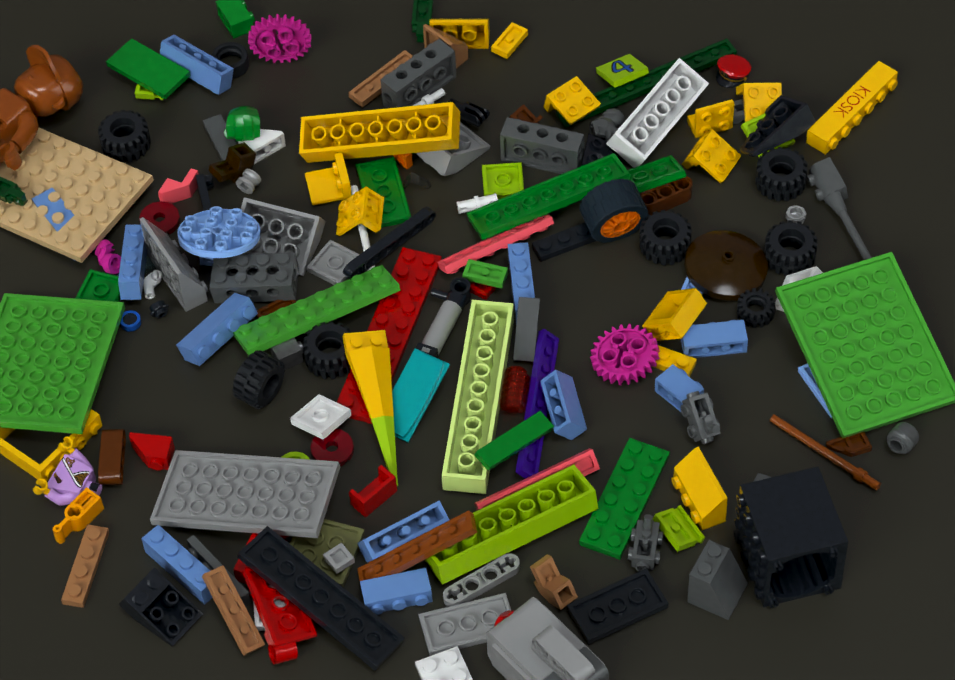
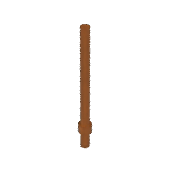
[770,414,881,491]

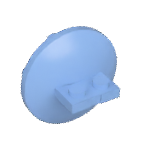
[177,206,260,266]

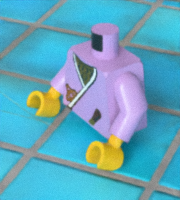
[33,436,102,506]

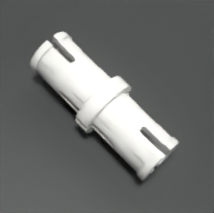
[456,193,498,214]

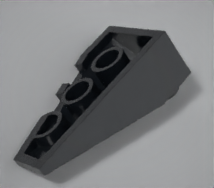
[740,95,816,157]

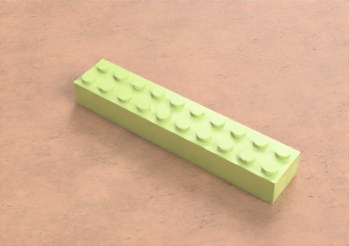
[442,300,514,494]

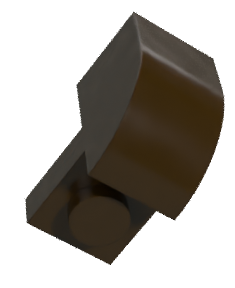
[209,142,256,183]

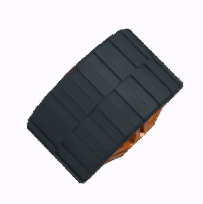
[579,179,649,243]

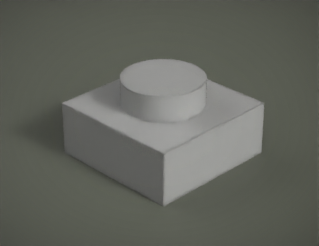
[323,543,355,574]

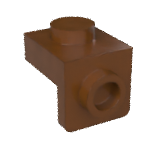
[509,104,543,125]

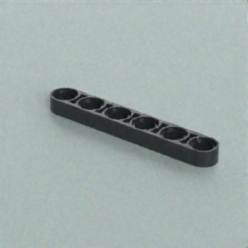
[343,206,436,280]

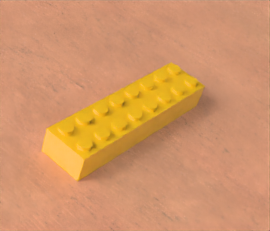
[299,102,460,163]

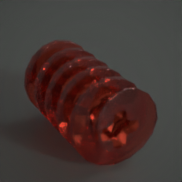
[499,366,531,413]

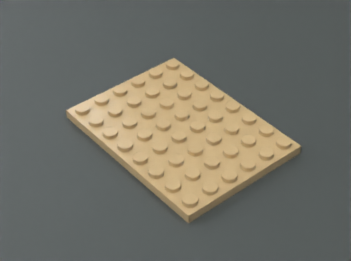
[0,128,154,263]

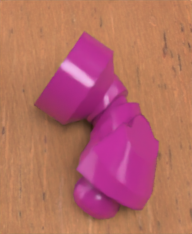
[95,239,121,274]

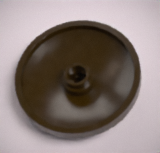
[684,230,768,300]

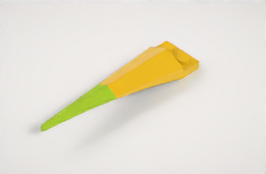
[342,330,398,486]

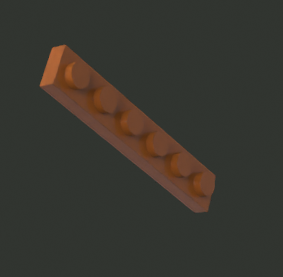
[357,510,477,581]

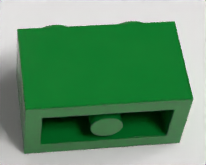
[216,0,255,39]

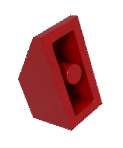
[129,432,175,470]

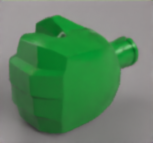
[224,106,260,141]

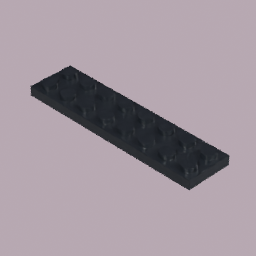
[237,526,405,671]

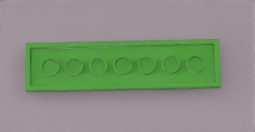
[233,265,401,356]

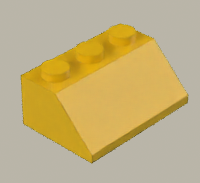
[429,18,490,49]
[671,447,728,531]

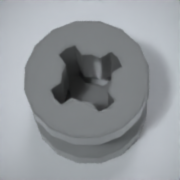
[236,169,261,194]

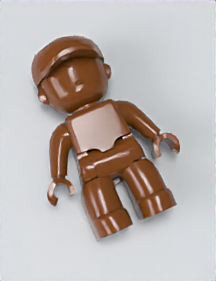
[0,45,83,171]

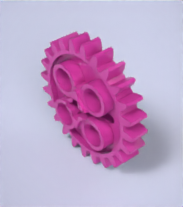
[248,14,311,63]
[590,324,660,385]

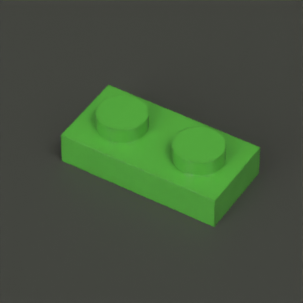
[462,259,508,289]

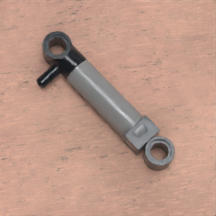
[416,277,471,359]

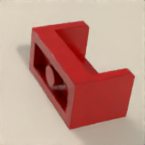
[349,465,397,518]

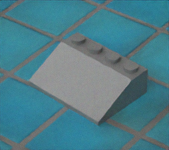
[415,103,490,176]
[241,197,326,276]
[140,217,208,312]

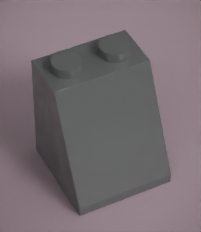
[687,540,748,620]

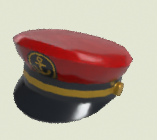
[716,54,751,88]

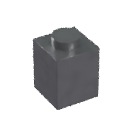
[270,338,304,370]

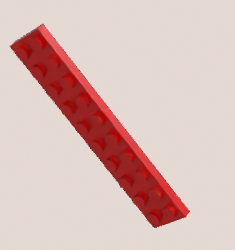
[337,247,442,424]

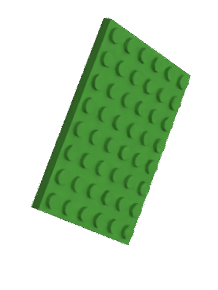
[775,252,955,438]
[0,293,125,434]

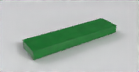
[475,411,554,471]

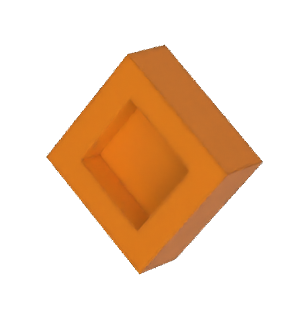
[393,153,413,170]

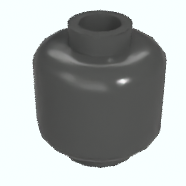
[886,422,919,454]

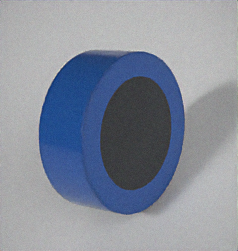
[120,310,141,332]

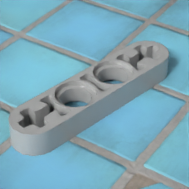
[443,553,520,607]

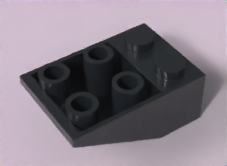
[119,567,203,646]

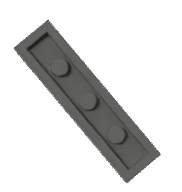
[187,535,251,607]

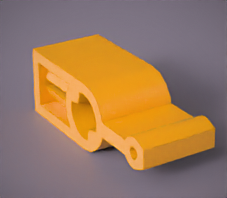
[52,487,104,544]

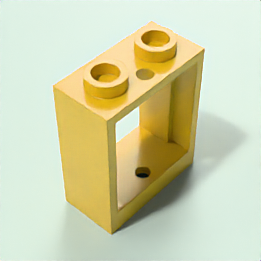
[642,288,707,341]

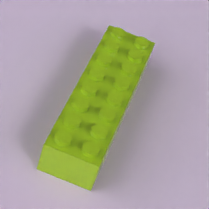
[425,464,599,585]

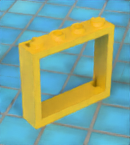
[0,409,103,481]

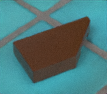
[826,432,872,457]

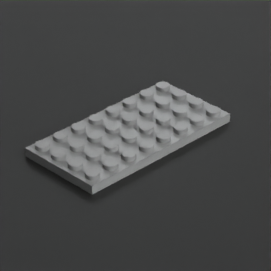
[150,450,340,538]

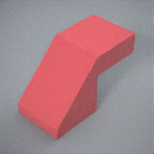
[158,168,199,204]

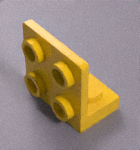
[543,76,601,125]
[736,83,782,122]
[687,99,734,138]
[682,129,741,183]
[305,152,351,205]
[336,186,384,236]

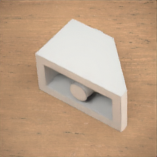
[238,129,286,164]

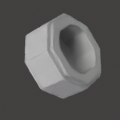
[786,205,807,224]

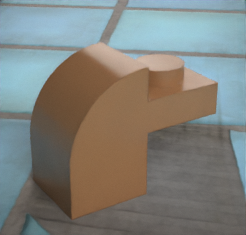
[530,554,578,610]

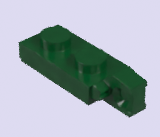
[411,0,433,42]
[0,177,28,206]

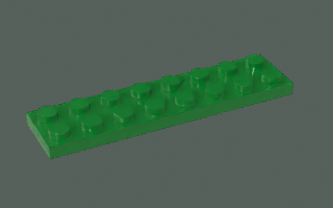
[467,153,631,240]

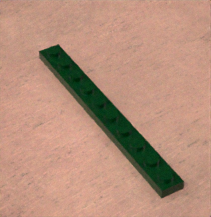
[556,38,737,128]

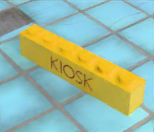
[806,61,898,155]

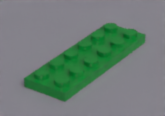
[579,438,670,560]

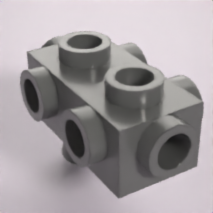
[681,391,721,444]
[628,514,663,572]

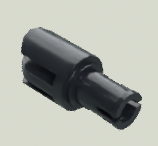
[448,98,490,127]

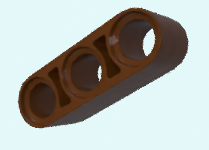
[640,176,692,216]
[98,429,126,485]

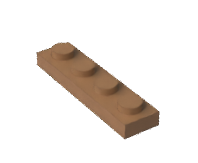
[348,50,413,108]
[61,524,110,608]
[202,565,265,656]

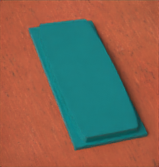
[392,348,450,443]

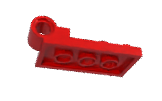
[243,567,317,664]

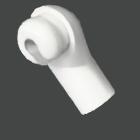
[143,270,163,299]

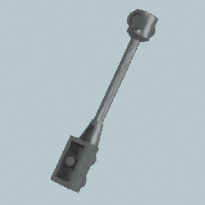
[807,157,872,260]

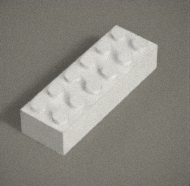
[606,58,709,168]

